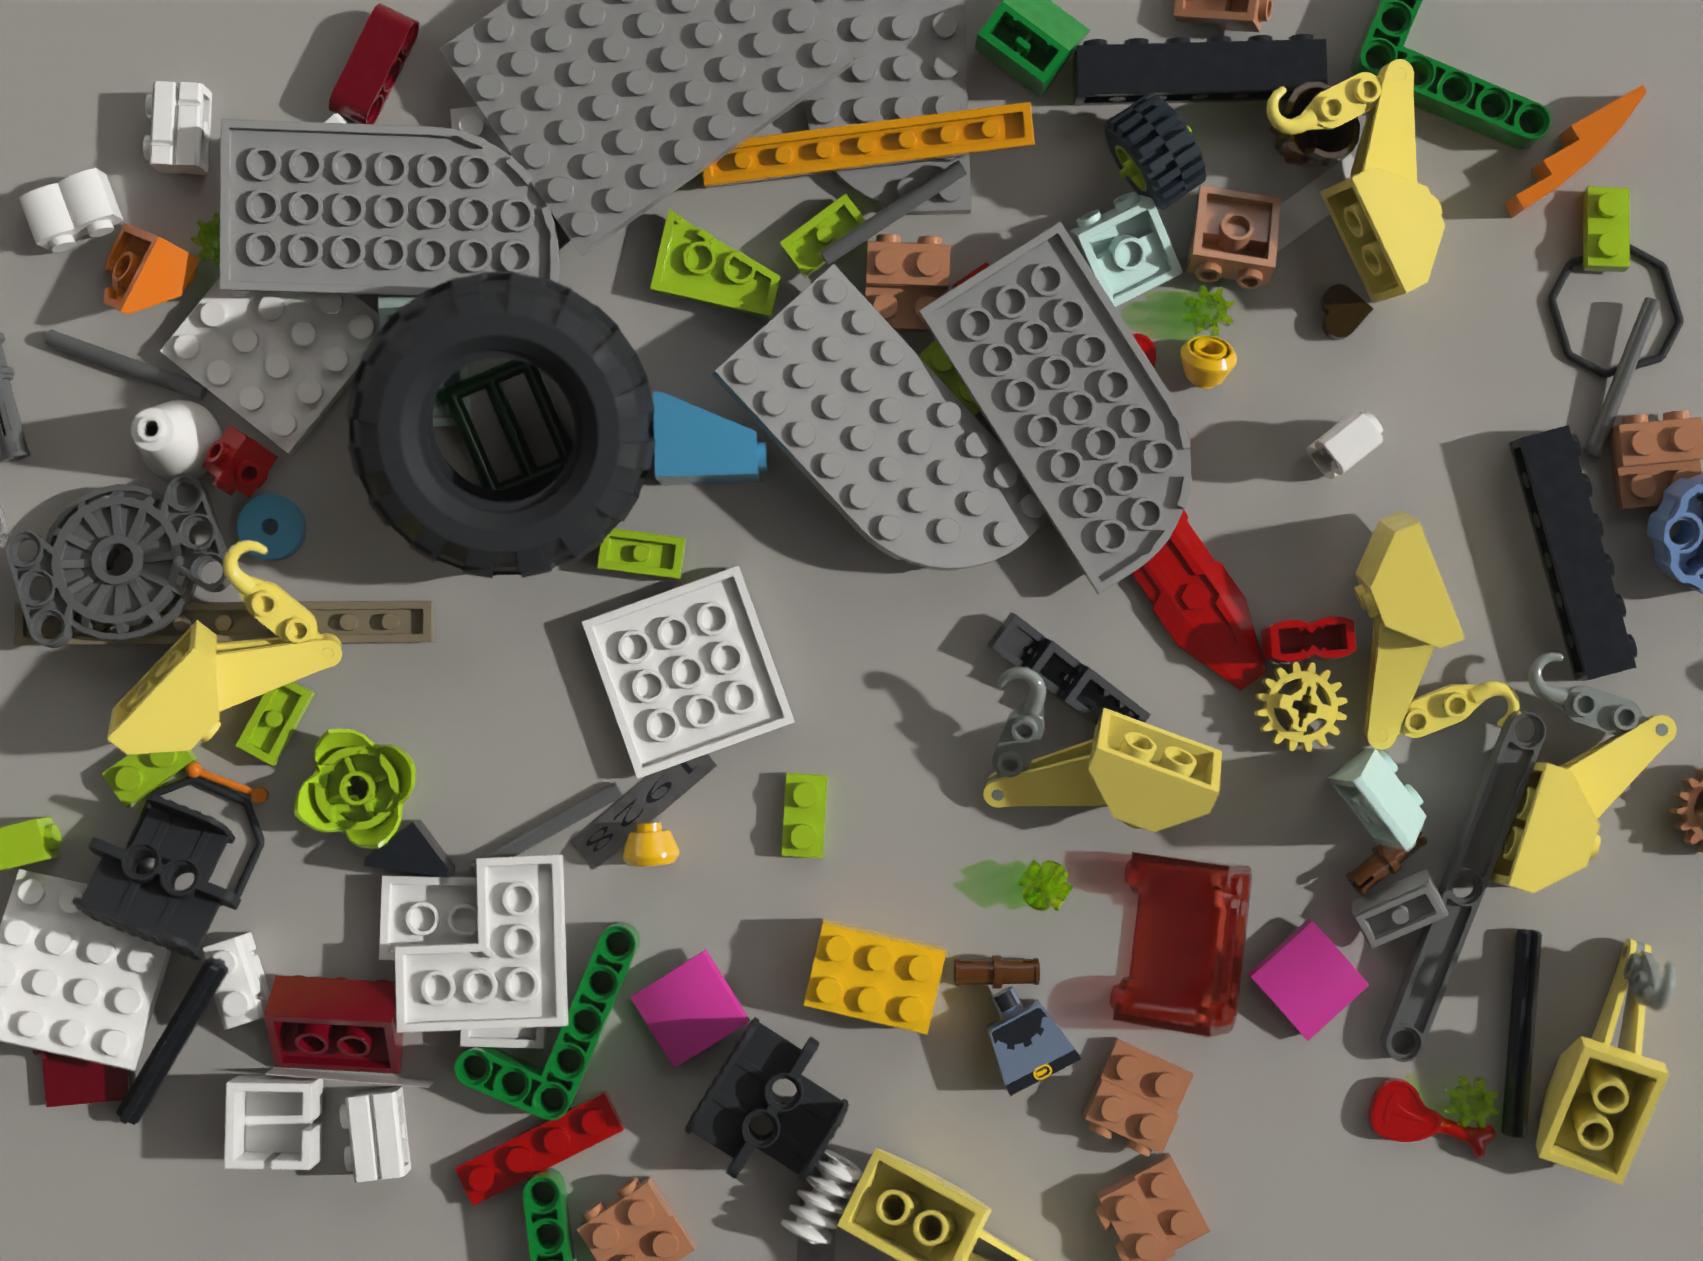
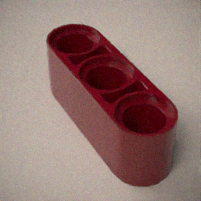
[328,3,420,124]

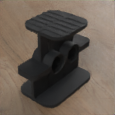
[72,795,241,960]
[685,1017,849,1181]

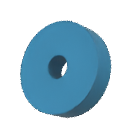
[237,494,307,561]

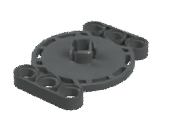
[5,475,230,648]

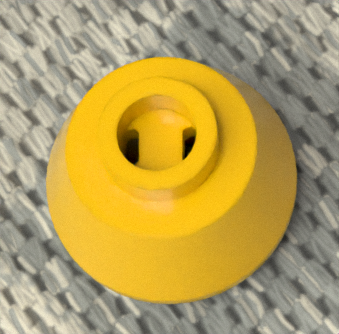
[1180,335,1237,389]
[622,822,680,867]

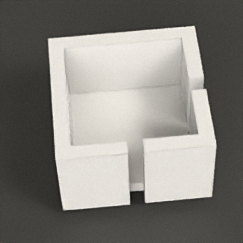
[224,1075,323,1170]

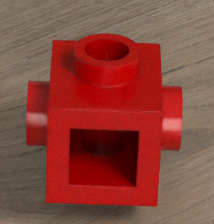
[202,425,278,498]

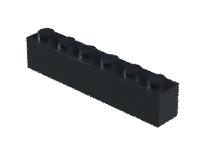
[1073,34,1328,106]
[1509,425,1637,681]

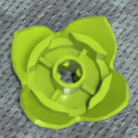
[294,728,416,849]

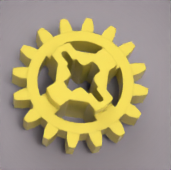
[1254,662,1348,752]

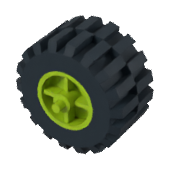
[1104,93,1206,210]

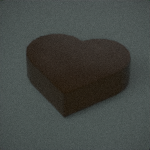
[1321,284,1373,340]

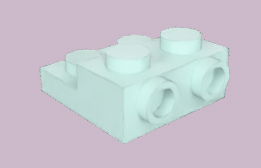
[1069,191,1183,307]

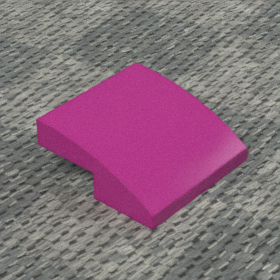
[1248,918,1369,1041]
[630,949,750,1068]

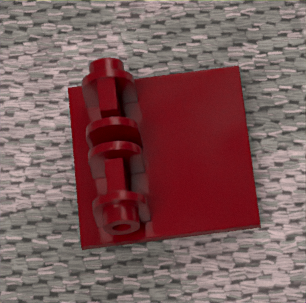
[32,1049,130,1107]

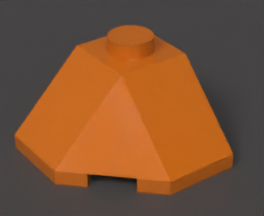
[103,223,200,315]

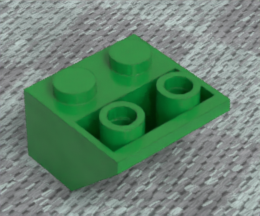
[975,0,1090,97]

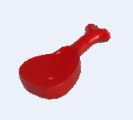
[1368,1078,1496,1159]

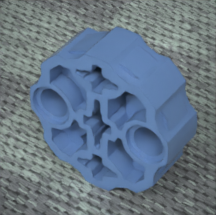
[1647,472,1703,594]

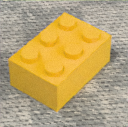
[803,918,946,1034]

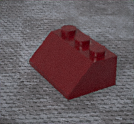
[264,975,403,1074]

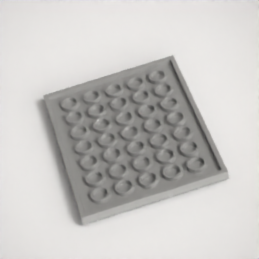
[439,0,855,256]

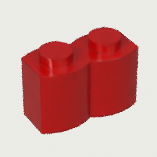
[1261,616,1356,663]

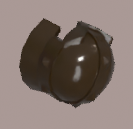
[1270,82,1360,167]

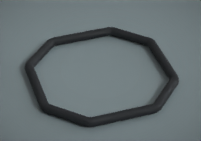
[1548,244,1684,378]
[126,776,265,906]

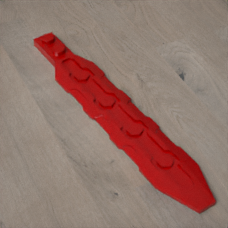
[952,262,1266,690]

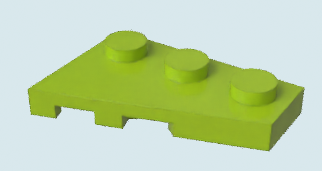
[650,209,781,319]

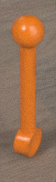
[185,762,269,804]

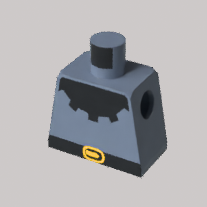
[986,986,1081,1096]

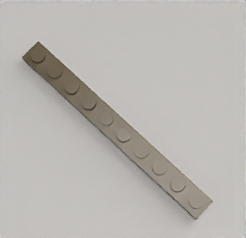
[14,600,434,646]

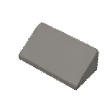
[1351,869,1449,949]

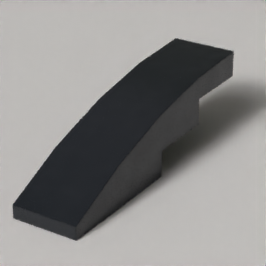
[986,612,1151,726]

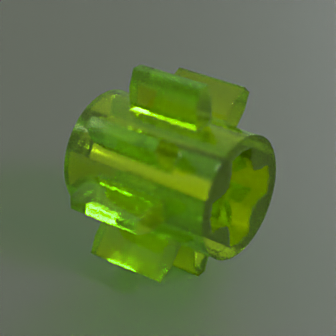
[191,213,220,267]
[1182,285,1235,337]
[1017,860,1073,911]
[1444,1076,1499,1128]

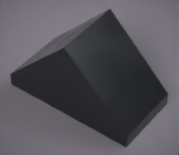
[364,820,456,877]

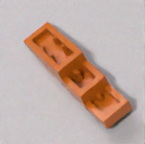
[1504,85,1647,218]

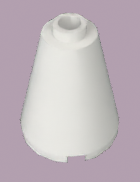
[131,400,223,481]

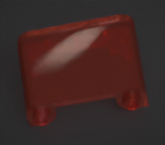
[1110,852,1252,1037]

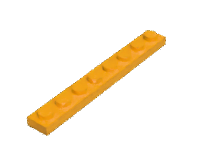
[703,102,1035,187]

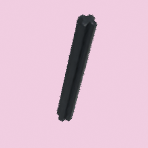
[1501,929,1542,1138]
[116,957,229,1125]

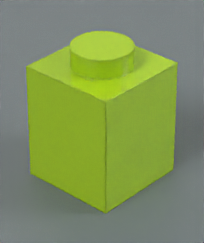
[0,817,62,871]

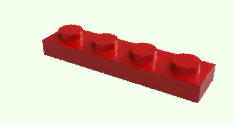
[454,1091,625,1206]

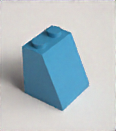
[653,392,768,485]

